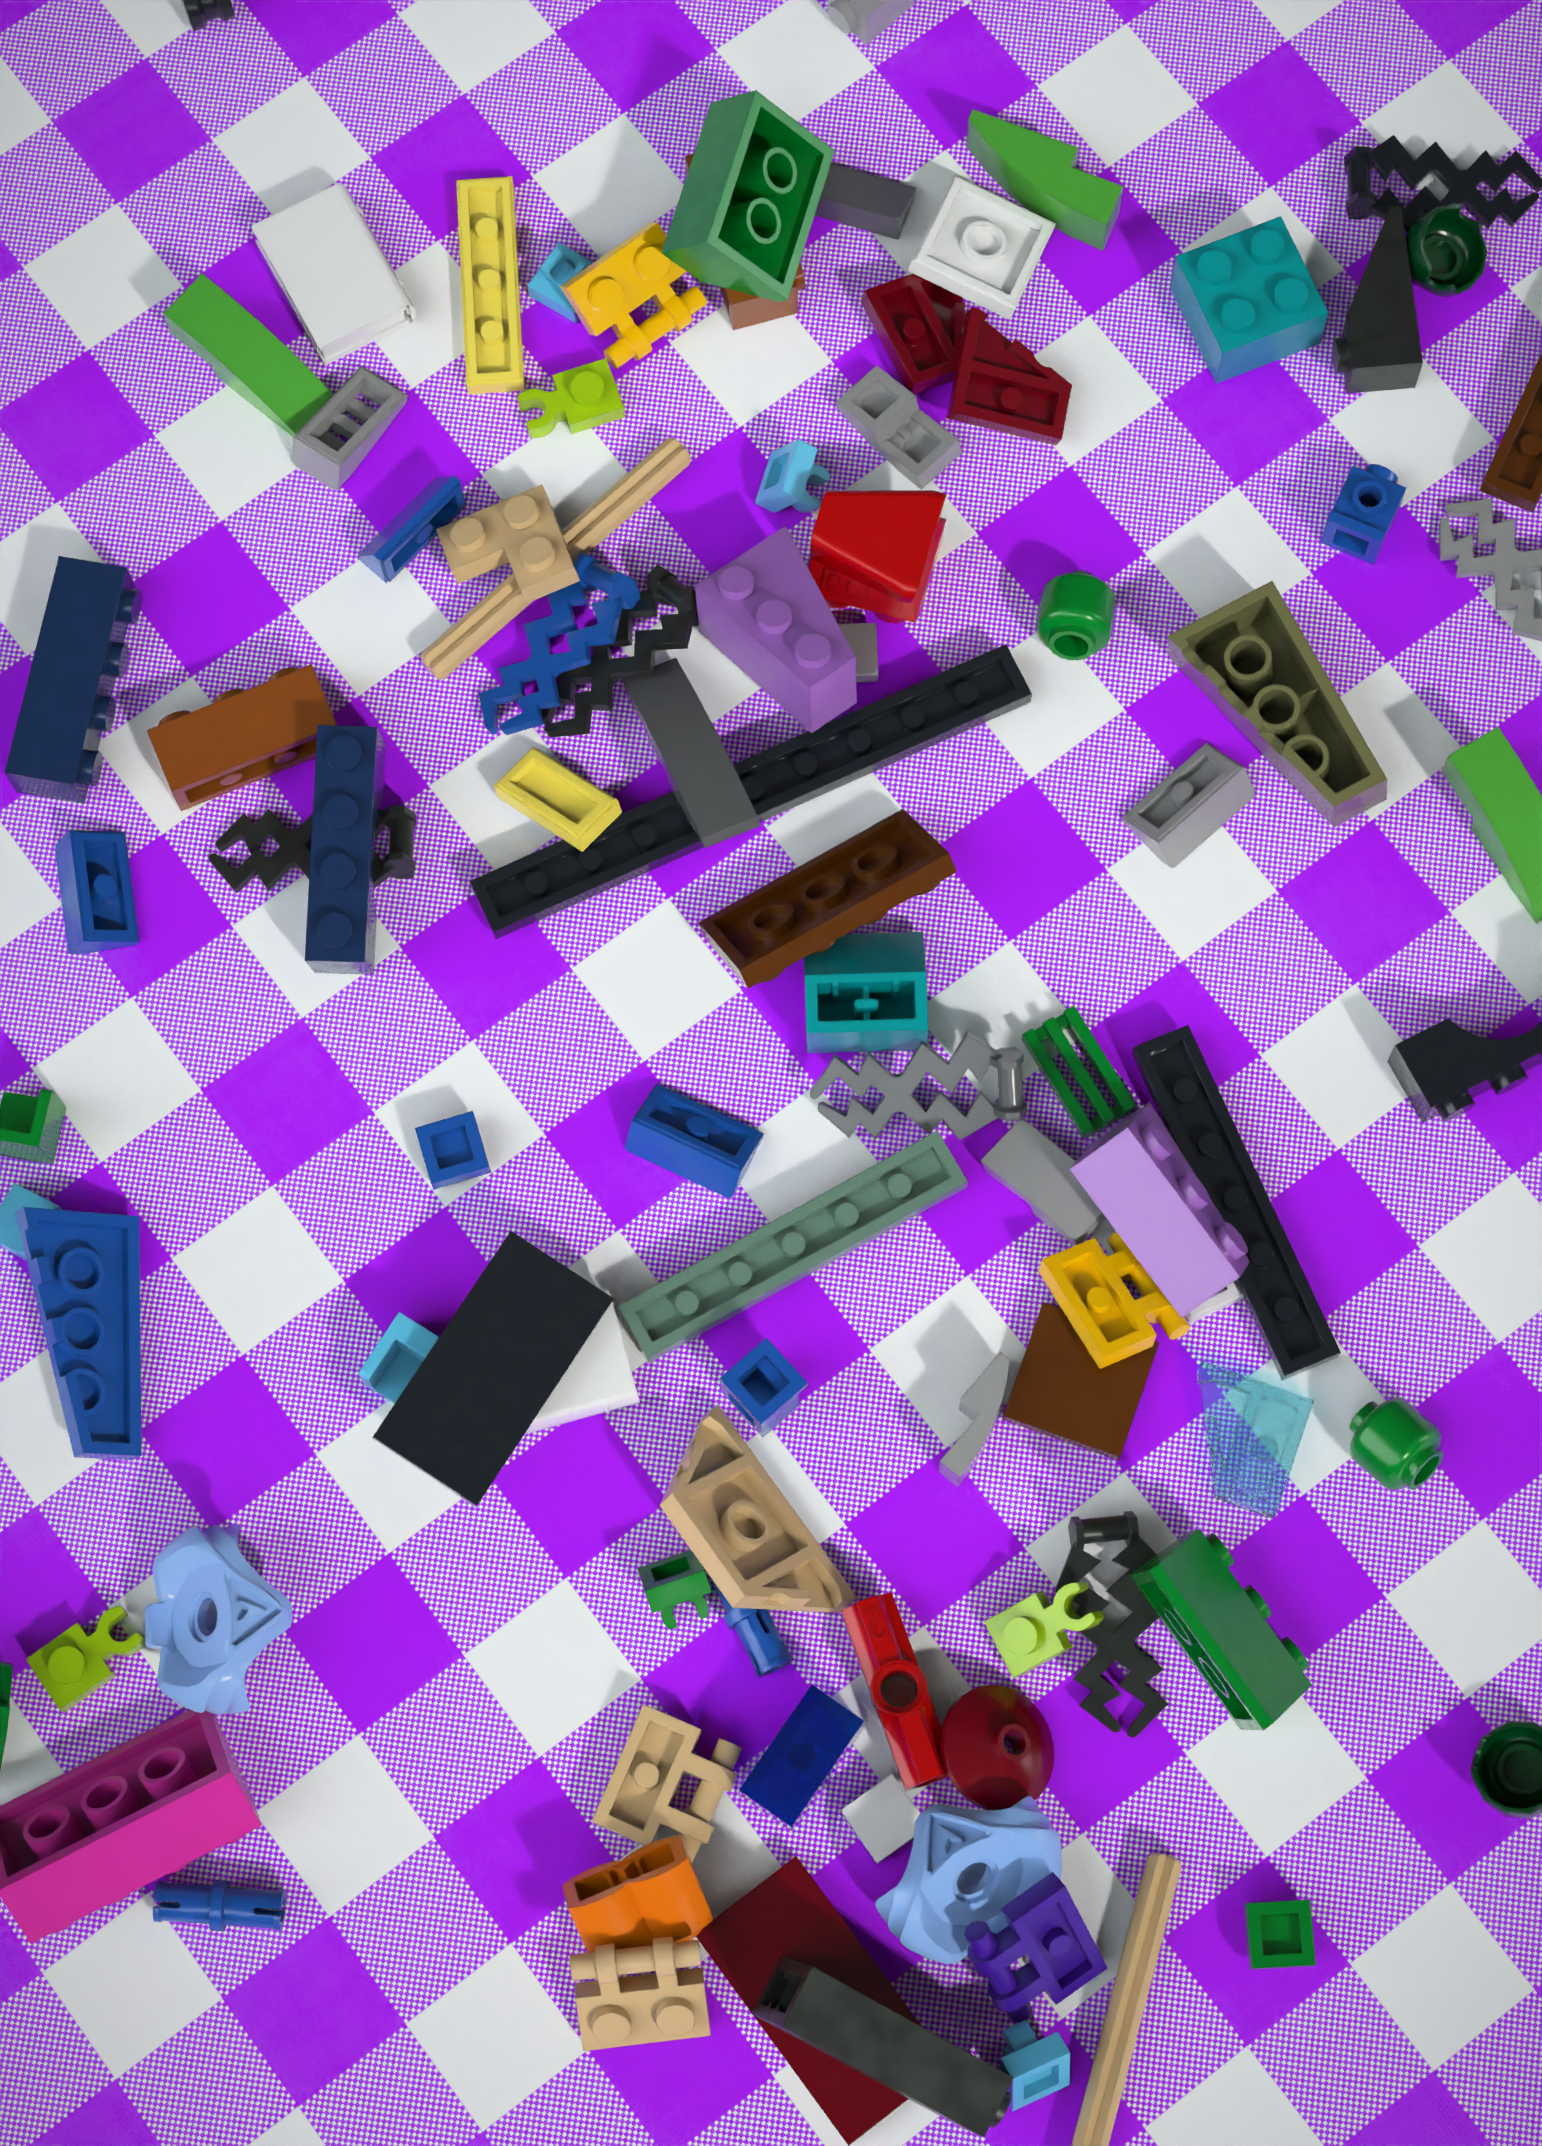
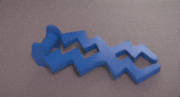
[479,552,641,735]

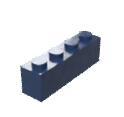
[4,556,142,804]

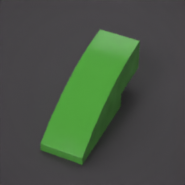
[967,109,1123,251]
[163,273,334,437]
[1441,727,1542,924]

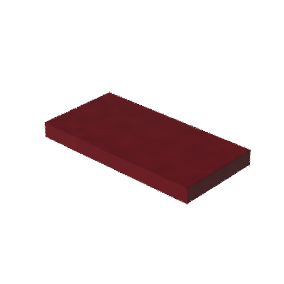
[696,1856,922,2146]

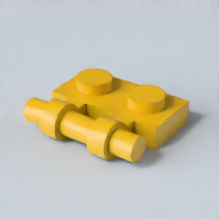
[560,222,707,369]
[1038,1232,1190,1369]

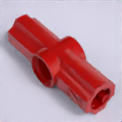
[841,1592,948,1791]

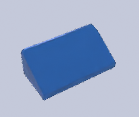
[358,475,466,583]
[55,830,139,954]
[625,1084,764,1198]

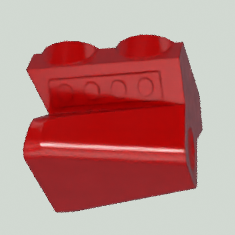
[808,490,946,623]

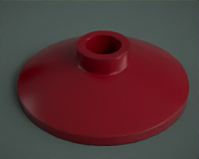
[940,1685,1054,1811]

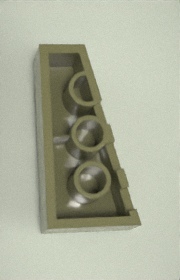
[1167,581,1387,827]

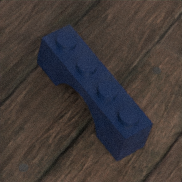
[305,725,386,975]

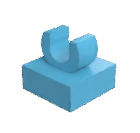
[527,242,593,323]
[755,439,830,513]
[1000,2020,1070,2111]

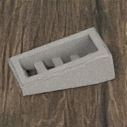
[292,366,408,490]

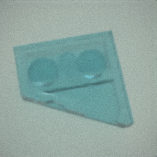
[1196,1360,1314,1519]

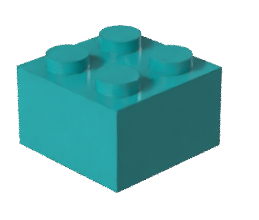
[1170,216,1329,384]

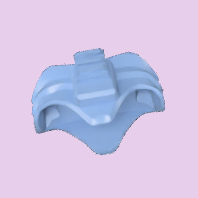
[144,1524,292,1715]
[875,1796,1062,1964]

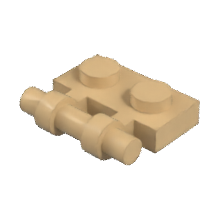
[592,1704,742,1863]
[570,1936,711,2051]

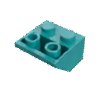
[804,932,928,1053]

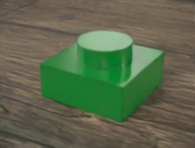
[1244,1900,1316,1970]

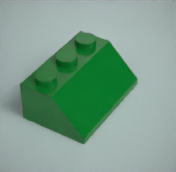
[662,90,835,302]
[1130,1529,1312,1731]

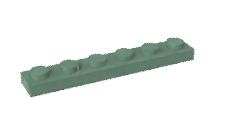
[618,1130,968,1363]

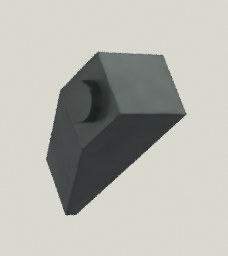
[1332,206,1423,394]

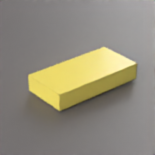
[494,747,622,852]

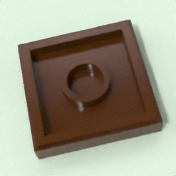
[1002,1302,1159,1461]

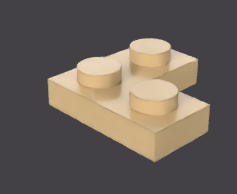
[436,484,580,603]

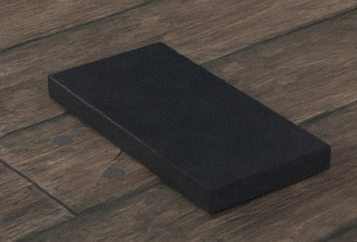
[372,1231,614,1507]

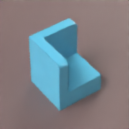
[358,1312,439,1404]

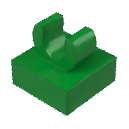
[637,1550,712,1630]

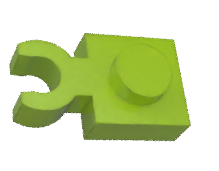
[517,358,625,438]
[984,1581,1104,1678]
[26,1606,145,1713]

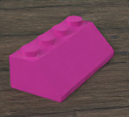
[0,1710,262,1944]

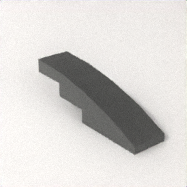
[622,658,761,848]

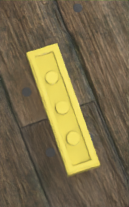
[456,176,525,394]

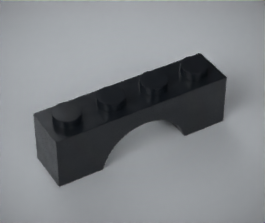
[1387,1018,1542,1123]

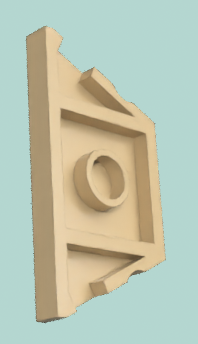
[659,1405,858,1613]

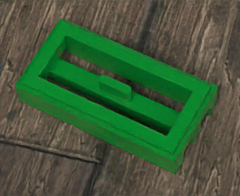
[1021,1005,1136,1140]

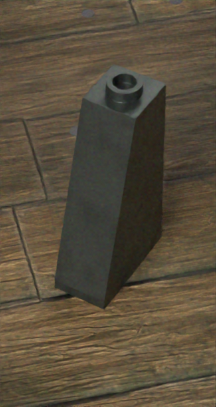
[751,1956,1014,2137]

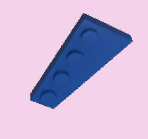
[15,1207,142,1460]

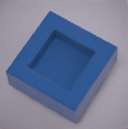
[415,1111,492,1190]

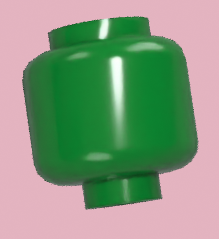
[1036,570,1116,660]
[1349,1398,1444,1490]

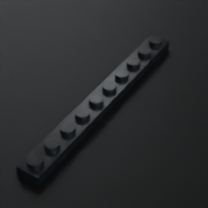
[470,644,1032,939]

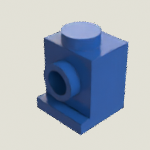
[1321,464,1407,565]
[720,1337,808,1437]

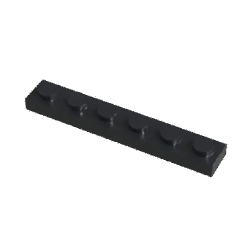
[1131,1025,1341,1381]

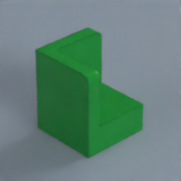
[0,1088,66,1165]

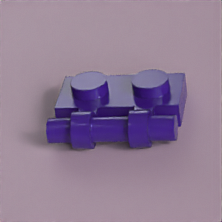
[964,1872,1107,2023]

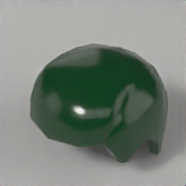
[1406,203,1488,297]
[1470,1721,1542,1819]

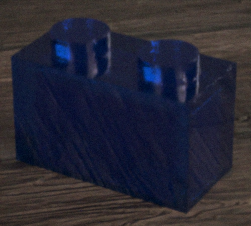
[739,1685,864,1834]

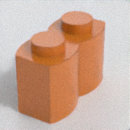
[562,1836,714,1953]

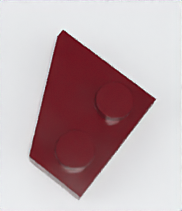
[861,274,965,395]
[946,307,1072,445]

